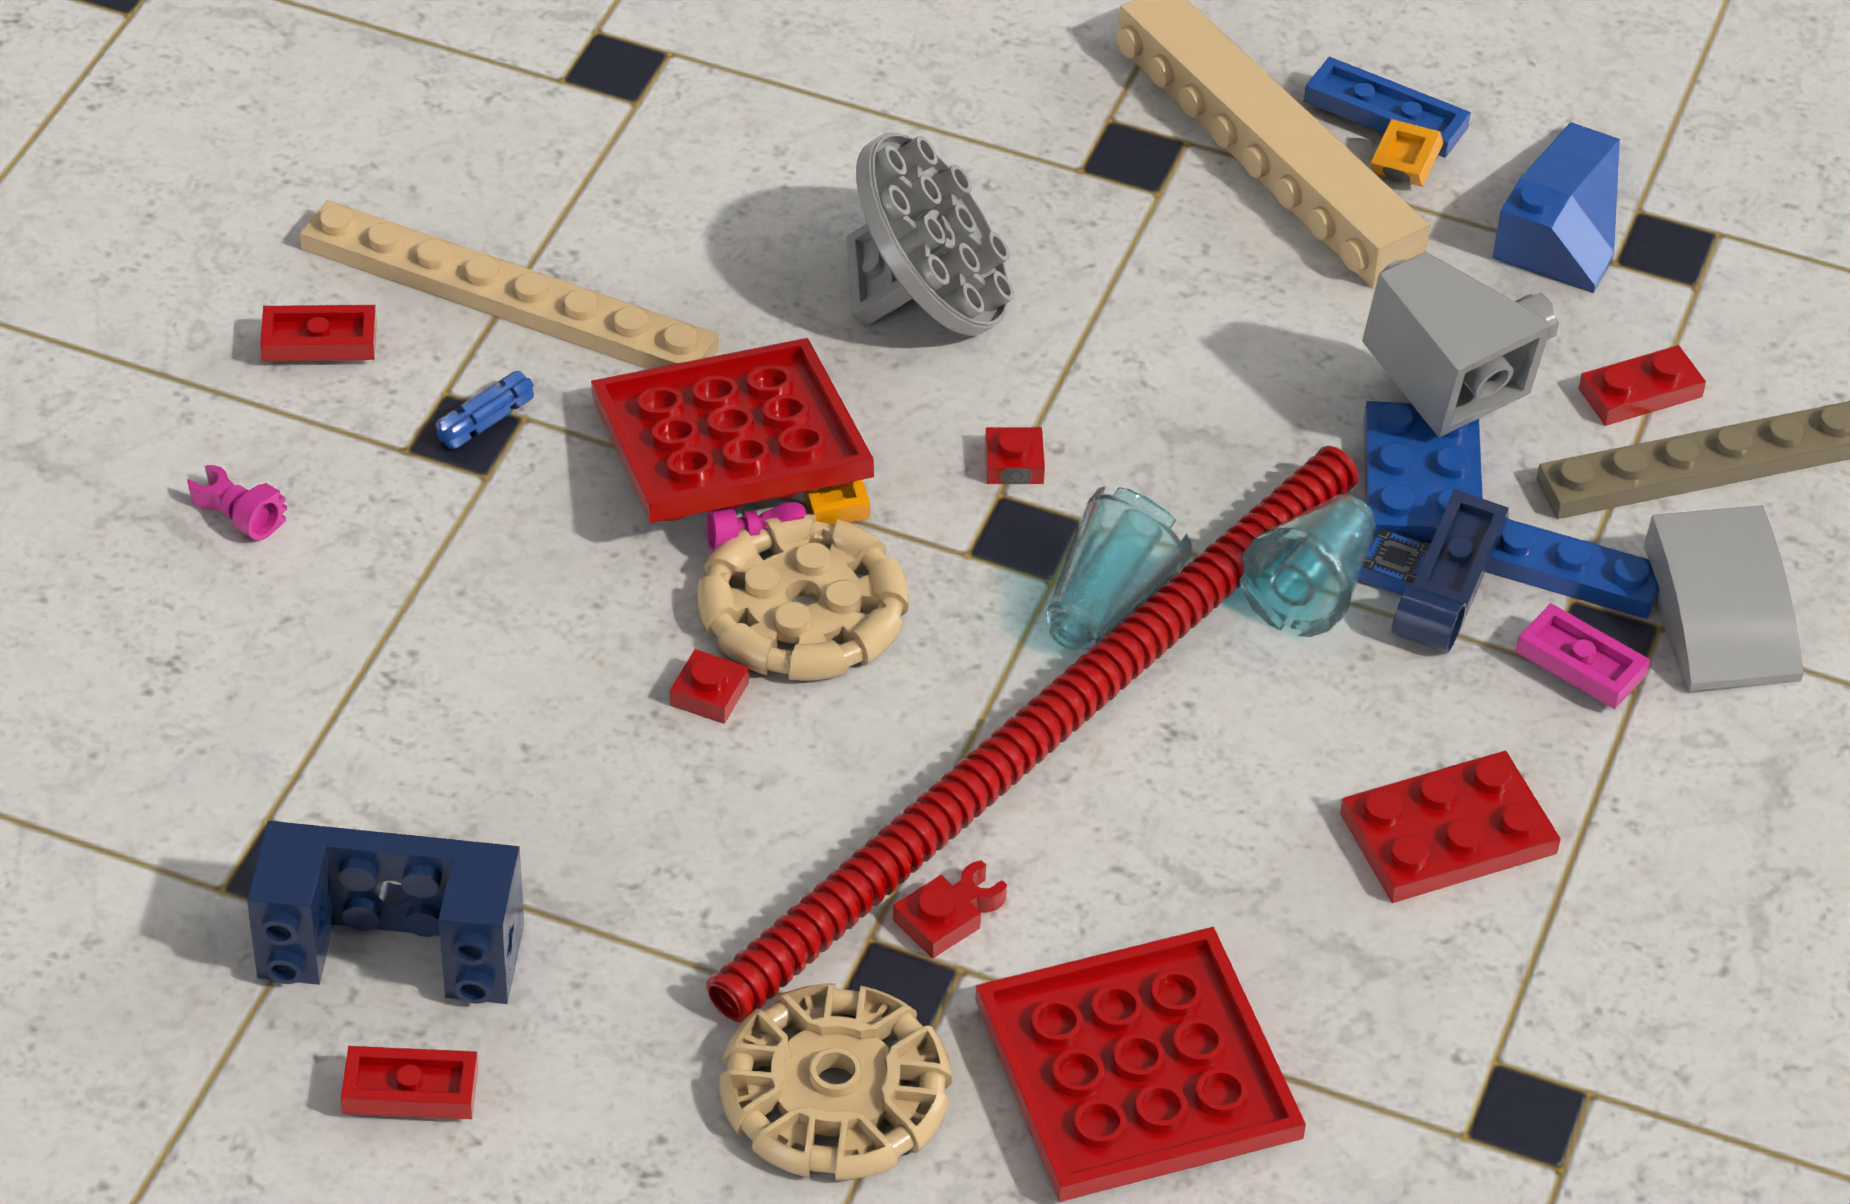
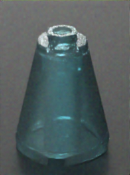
[1045,486,1192,651]
[1240,494,1376,637]

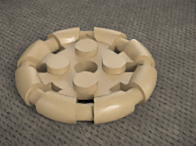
[697,514,909,681]
[719,983,952,1181]

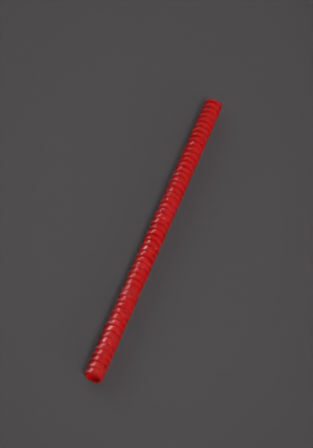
[706,446,1359,1023]

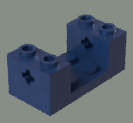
[247,821,524,1004]

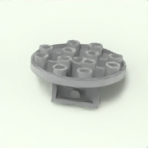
[846,132,1014,336]

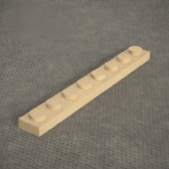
[300,200,719,369]

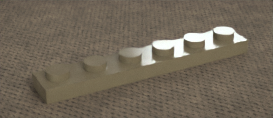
[1536,401,1850,519]

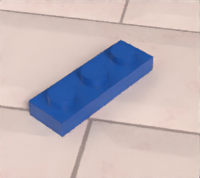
[1303,56,1471,158]
[1486,519,1659,619]

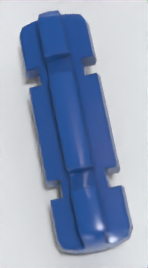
[436,371,534,449]

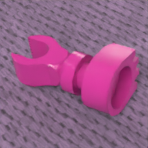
[187,465,288,541]
[705,502,807,555]

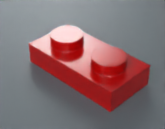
[260,305,377,361]
[1578,345,1706,426]
[340,1046,479,1120]

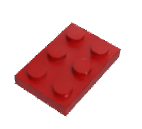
[1340,750,1561,903]

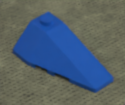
[1492,122,1620,294]

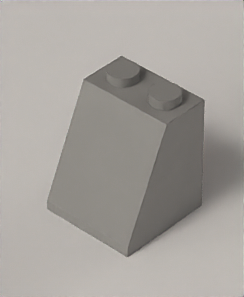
[1362,252,1551,438]

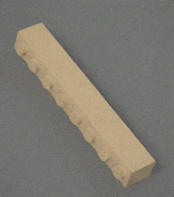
[1116,0,1430,289]

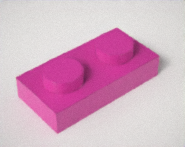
[1515,603,1650,709]

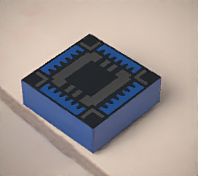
[1357,528,1430,595]

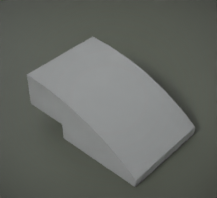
[1643,505,1804,692]

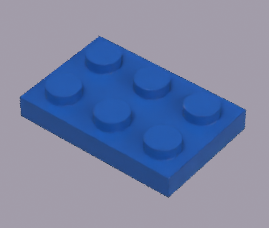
[1364,401,1483,543]

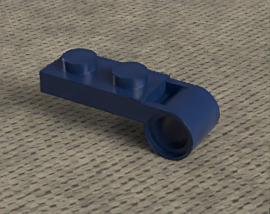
[1392,489,1509,653]

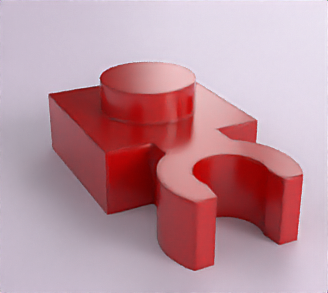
[893,860,1007,959]

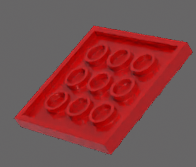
[591,338,874,523]
[975,926,1306,1202]

